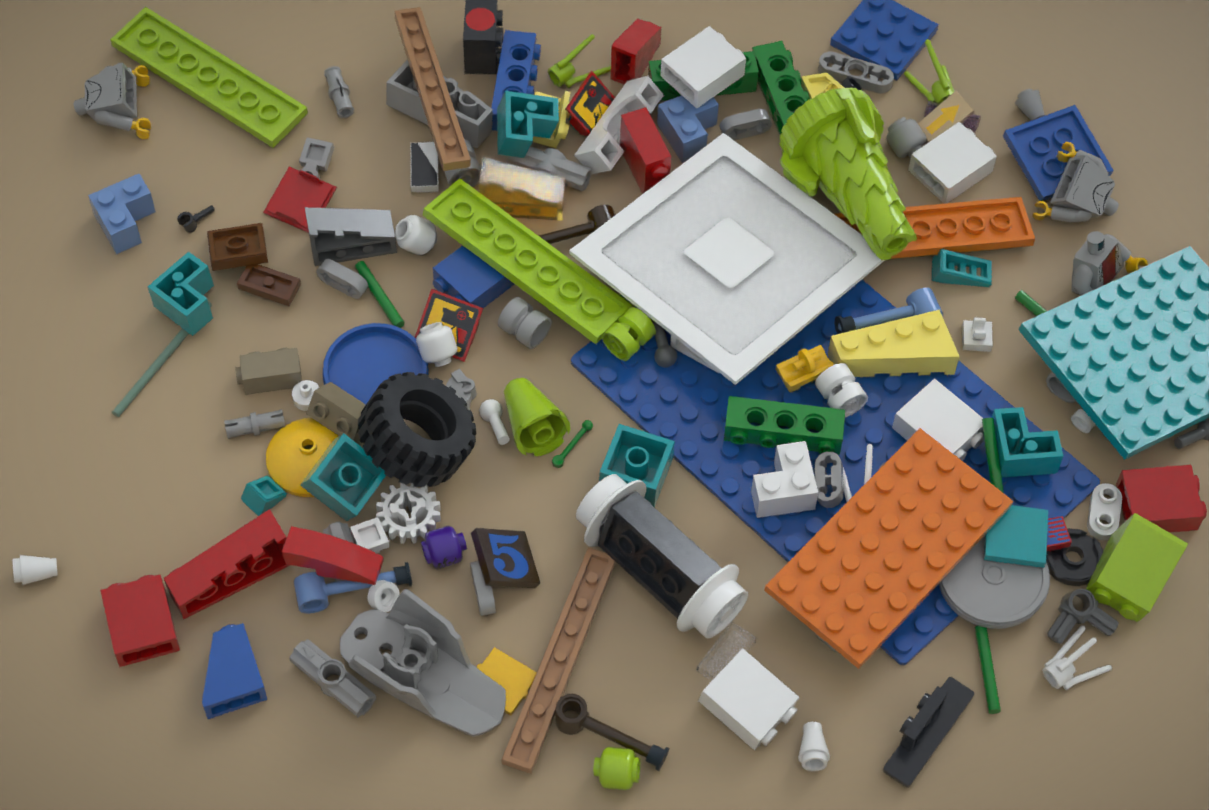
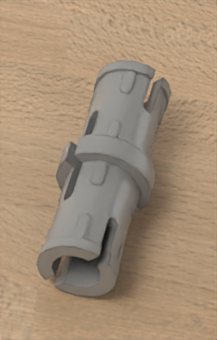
[324,66,354,118]
[224,409,285,439]

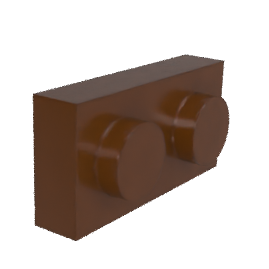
[237,264,301,306]

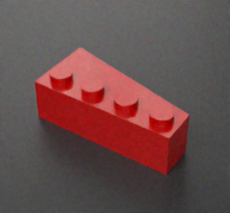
[164,509,290,619]

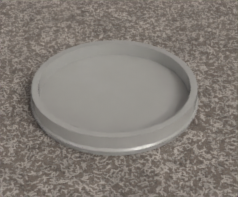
[939,535,1050,629]

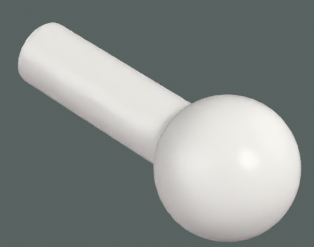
[479,399,510,445]

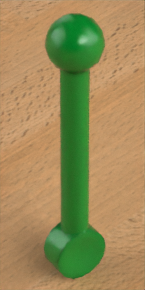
[552,420,593,468]

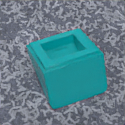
[241,475,287,516]

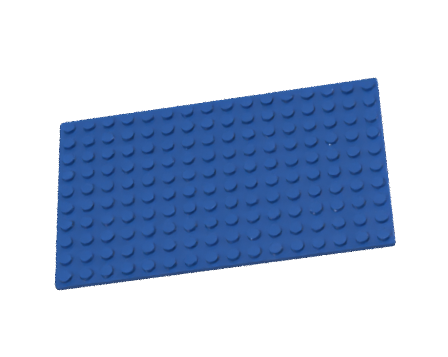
[571,280,1100,665]

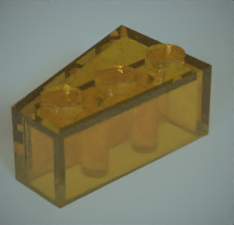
[479,157,565,221]

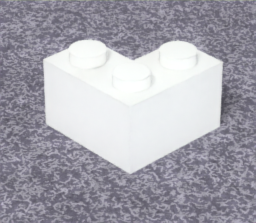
[751,441,818,518]

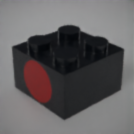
[463,0,504,75]

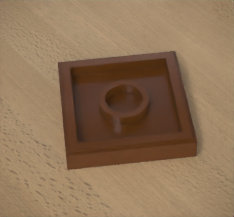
[207,223,268,271]

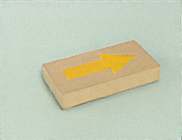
[918,90,974,142]

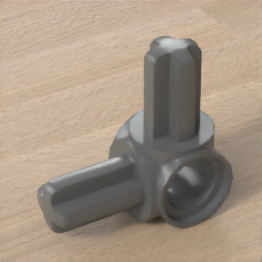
[1047,589,1119,644]

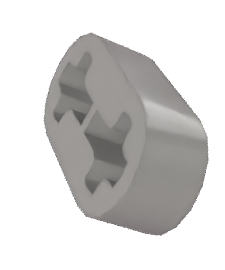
[719,109,772,140]
[316,259,368,299]
[815,452,843,508]
[470,561,496,616]

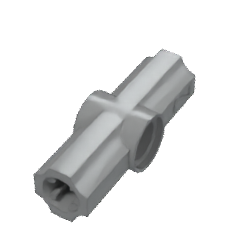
[508,146,592,191]
[289,639,376,717]

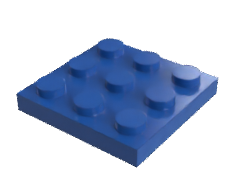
[830,0,939,81]
[1003,105,1114,201]

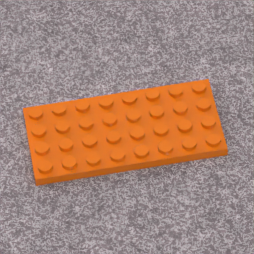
[764,428,1014,669]

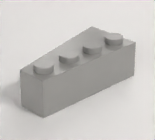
[386,59,493,148]

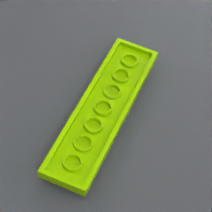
[110,7,308,148]
[423,178,632,344]

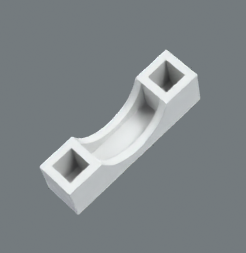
[574,76,664,174]

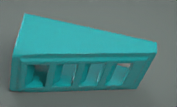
[932,249,992,287]

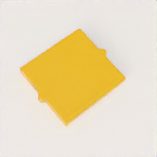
[477,647,537,716]

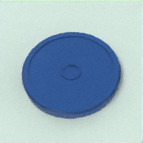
[323,323,429,404]

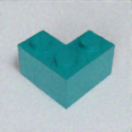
[497,91,559,158]
[147,251,214,336]
[992,407,1063,477]

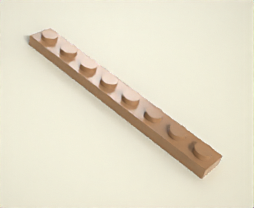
[394,7,471,171]
[502,547,616,774]

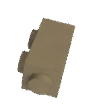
[235,348,302,395]
[306,382,366,442]

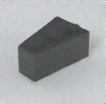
[305,207,397,266]

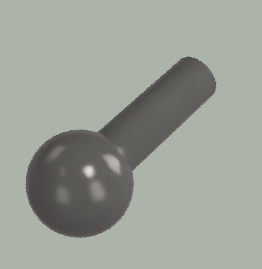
[650,318,677,368]
[1174,418,1209,449]

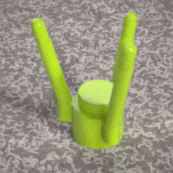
[548,34,611,88]
[904,39,955,106]

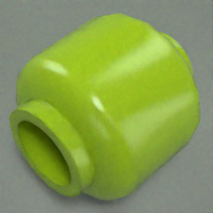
[593,747,641,790]

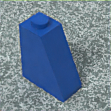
[202,623,268,719]

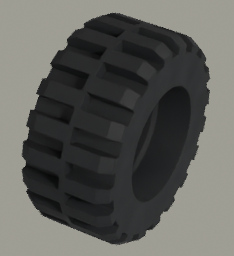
[358,372,477,487]

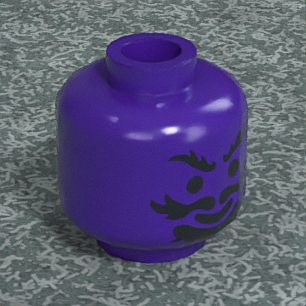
[421,526,467,569]

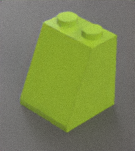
[1086,513,1188,622]

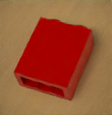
[620,107,671,194]
[1116,464,1207,533]
[100,574,180,667]

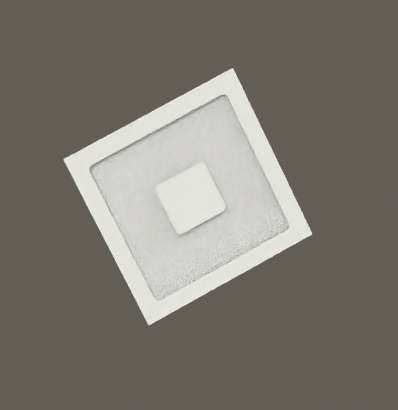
[569,133,885,385]

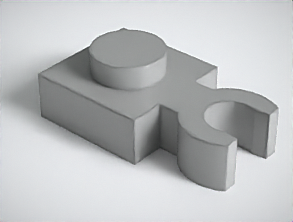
[299,137,335,179]

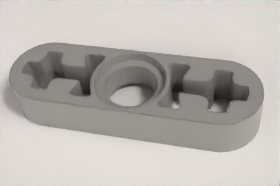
[818,52,894,93]

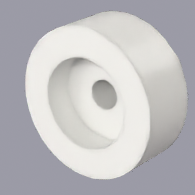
[292,380,320,411]
[368,580,400,612]

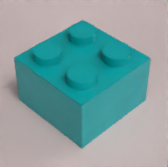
[599,424,675,507]
[300,433,386,522]

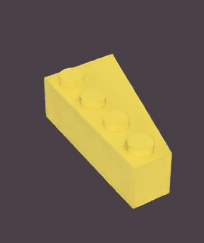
[828,310,960,377]

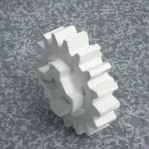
[376,483,441,544]

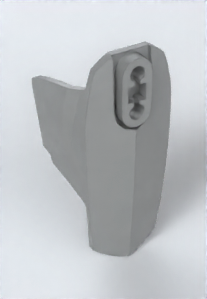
[340,589,506,737]

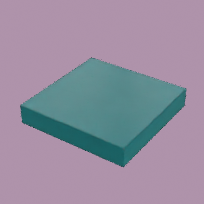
[984,505,1048,568]

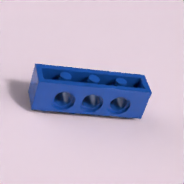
[491,30,541,131]

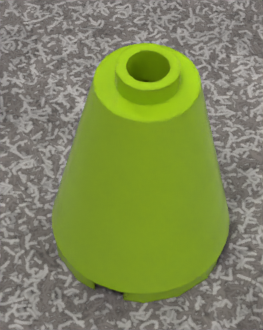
[504,378,571,456]

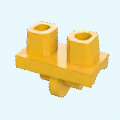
[775,345,834,392]

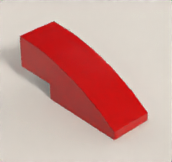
[282,526,384,585]

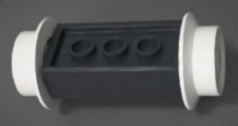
[576,474,748,639]

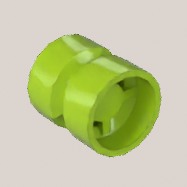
[602,307,656,361]

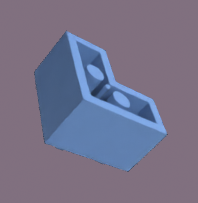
[657,95,719,163]
[88,174,156,254]

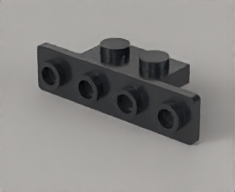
[883,677,975,788]

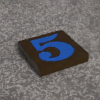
[471,528,541,588]

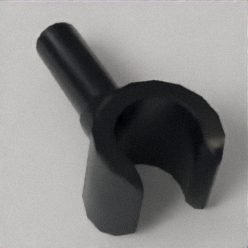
[177,205,215,232]

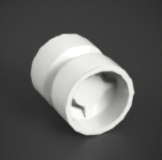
[815,363,868,417]

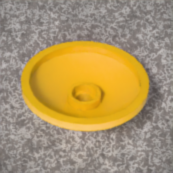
[266,418,339,497]

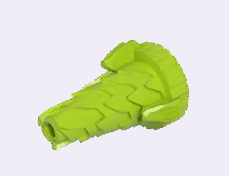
[779,87,917,260]

